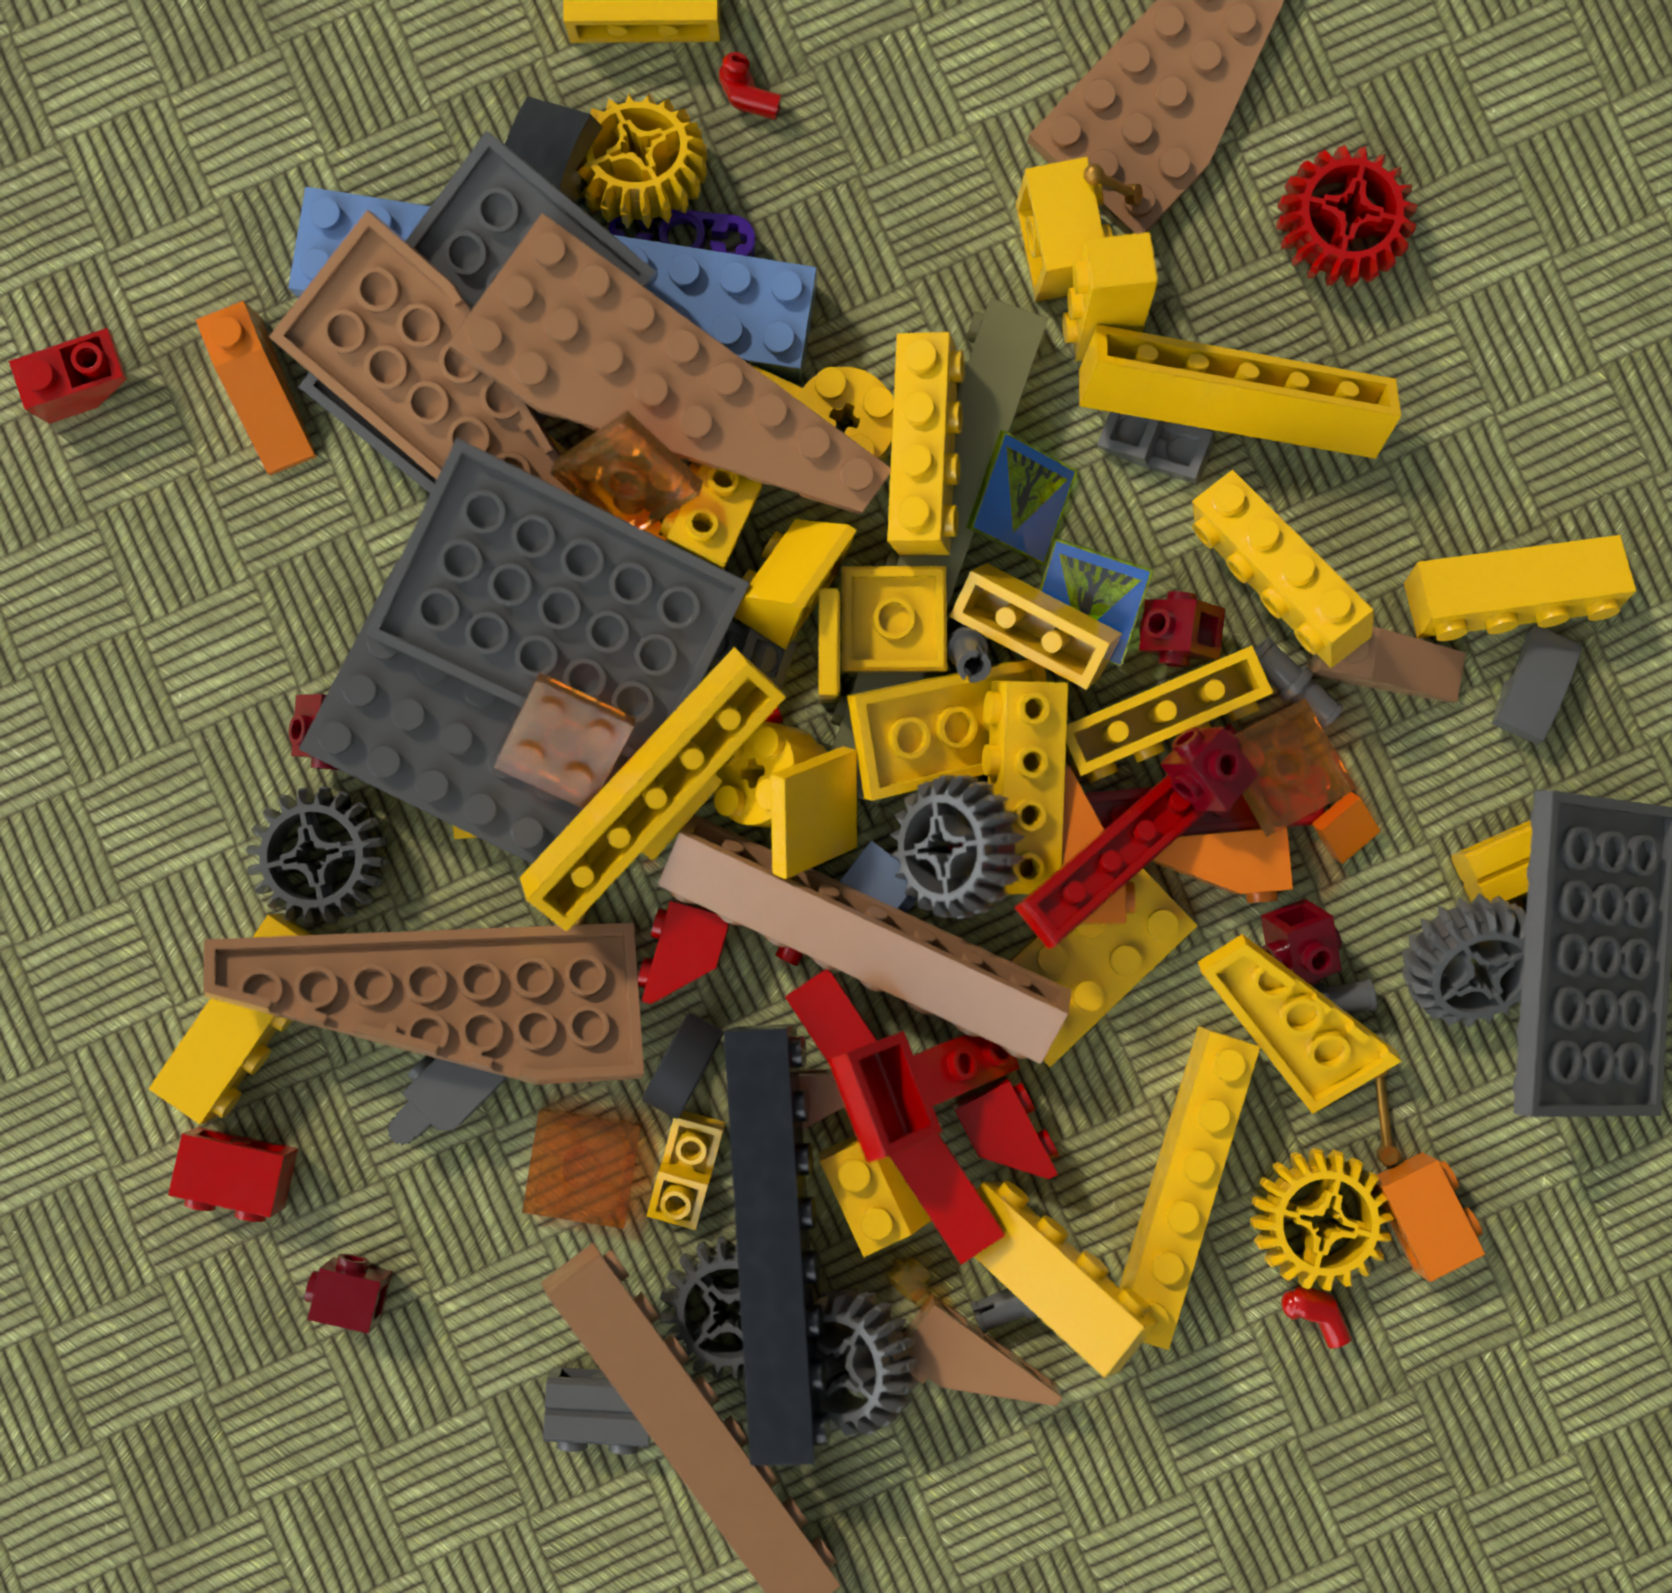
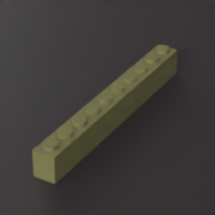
[823,298,1048,806]

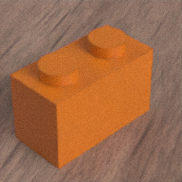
[1374,1152,1485,1282]

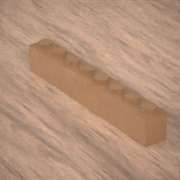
[657,814,1072,1064]
[541,1243,841,1593]

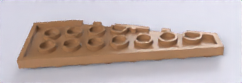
[1027,0,1284,235]
[269,210,589,503]
[448,213,891,515]
[203,923,644,1085]

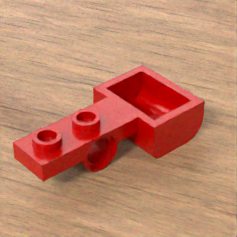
[828,1031,1020,1163]

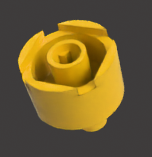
[797,367,894,462]
[713,721,827,828]

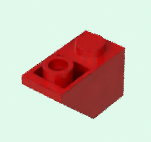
[9,328,127,424]
[637,899,730,1004]
[951,1076,1060,1179]

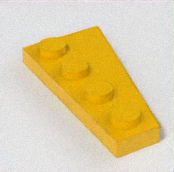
[1198,934,1402,1114]

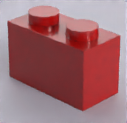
[168,1127,298,1222]

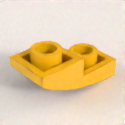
[646,1110,726,1230]

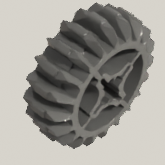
[890,775,1024,919]
[245,787,389,926]
[1401,893,1527,1028]
[660,1236,744,1380]
[814,1288,920,1436]

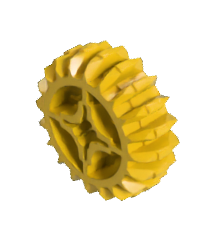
[576,93,708,229]
[1250,1148,1394,1291]

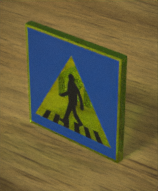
[966,430,1077,565]
[1039,537,1154,667]

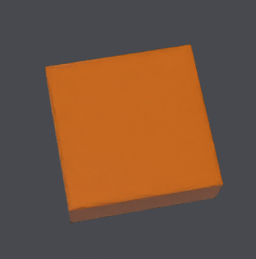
[1312,791,1381,864]

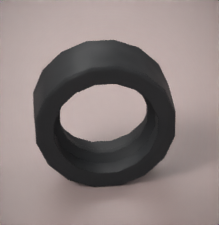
[642,1013,724,1119]

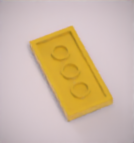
[847,658,1047,801]
[1010,869,1198,1067]

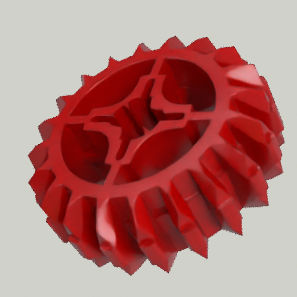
[1276,145,1418,288]

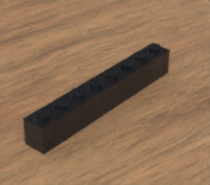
[724,1024,830,1466]

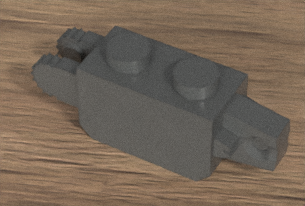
[387,1056,508,1146]

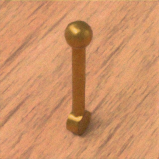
[1083,163,1143,205]
[1375,1069,1400,1166]

